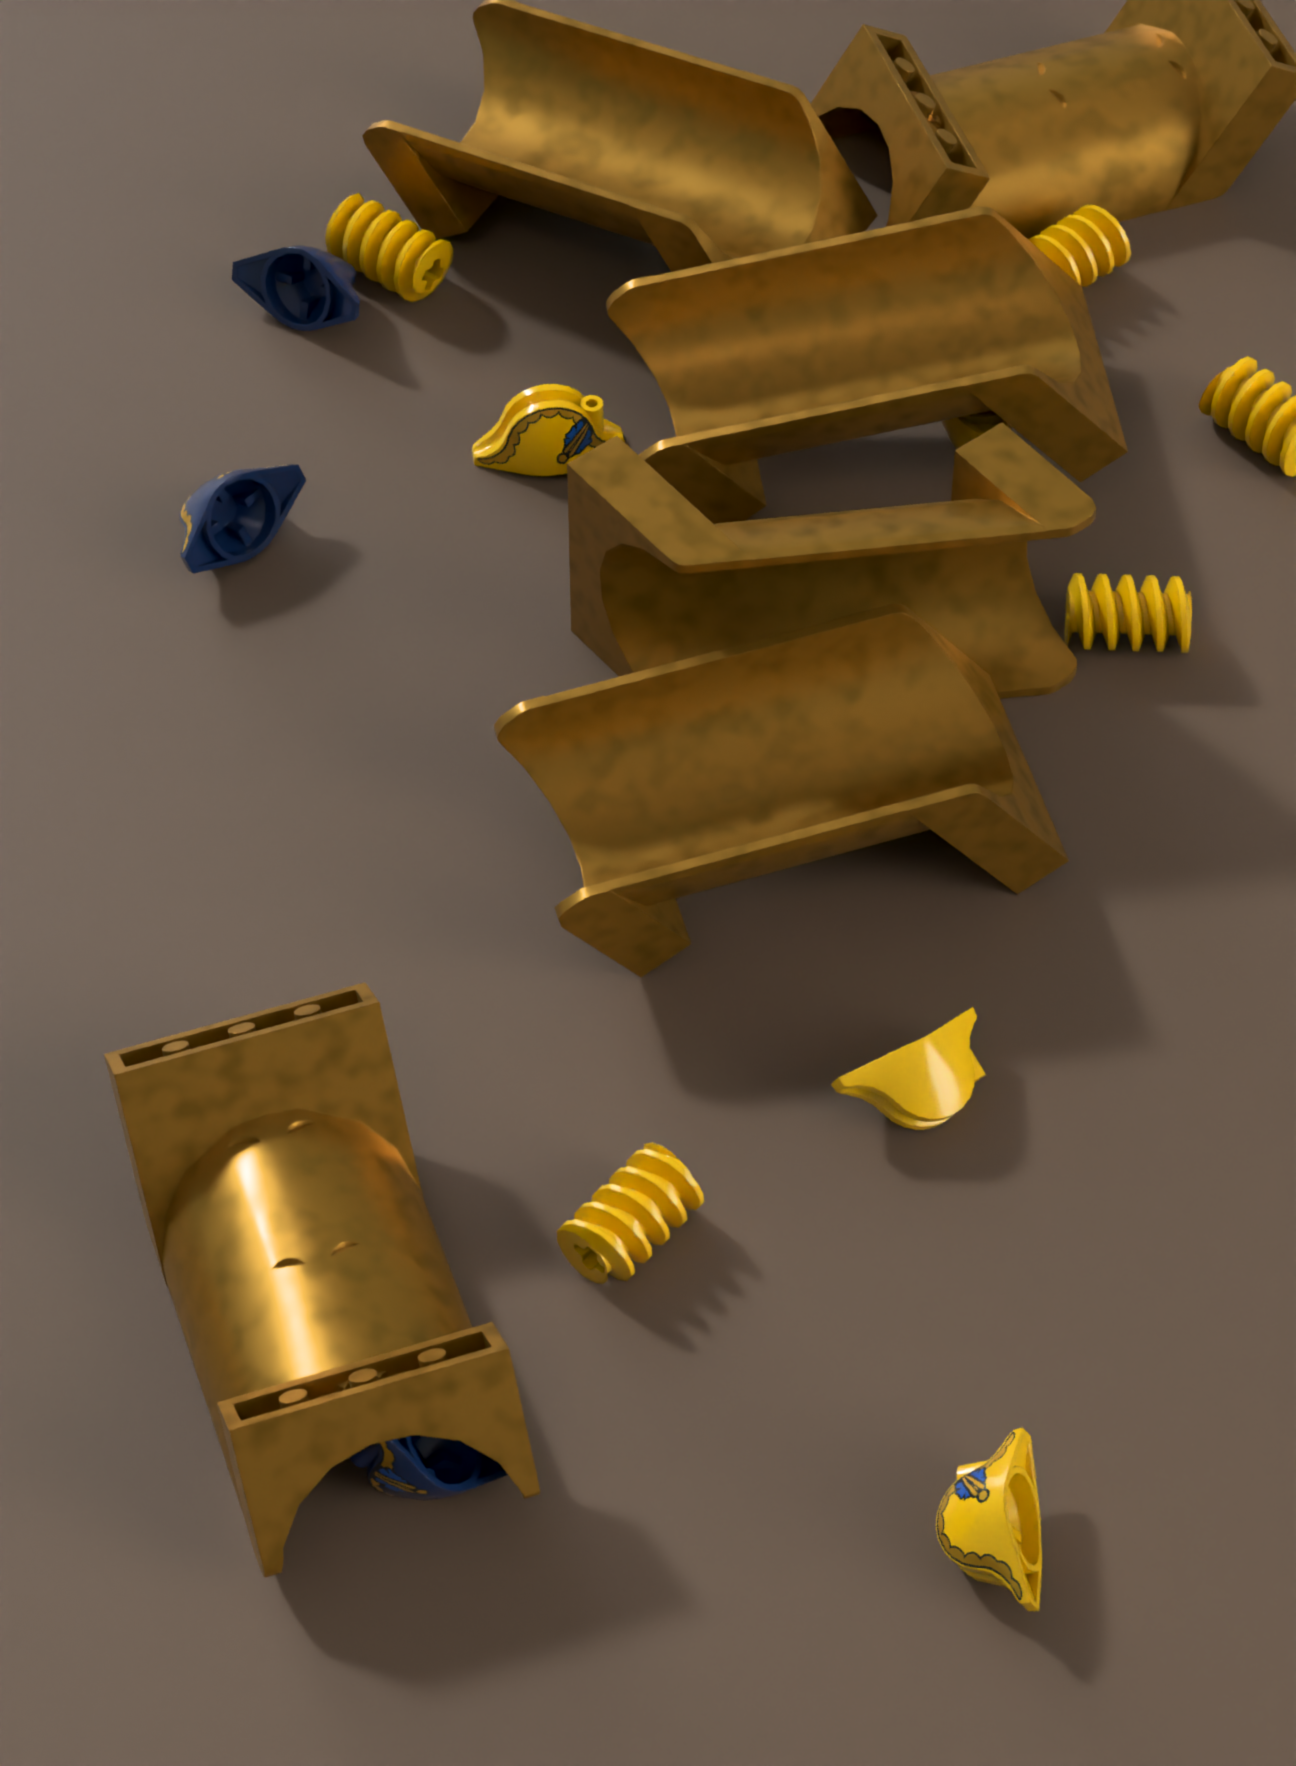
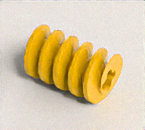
[325,193,453,302]
[1028,205,1131,287]
[1198,356,1296,477]
[1065,573,1192,653]
[557,1142,704,1284]

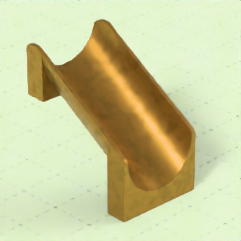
[362,0,878,272]
[810,0,1296,239]
[606,207,1128,524]
[567,422,1097,699]
[494,603,1069,977]
[104,982,540,1578]

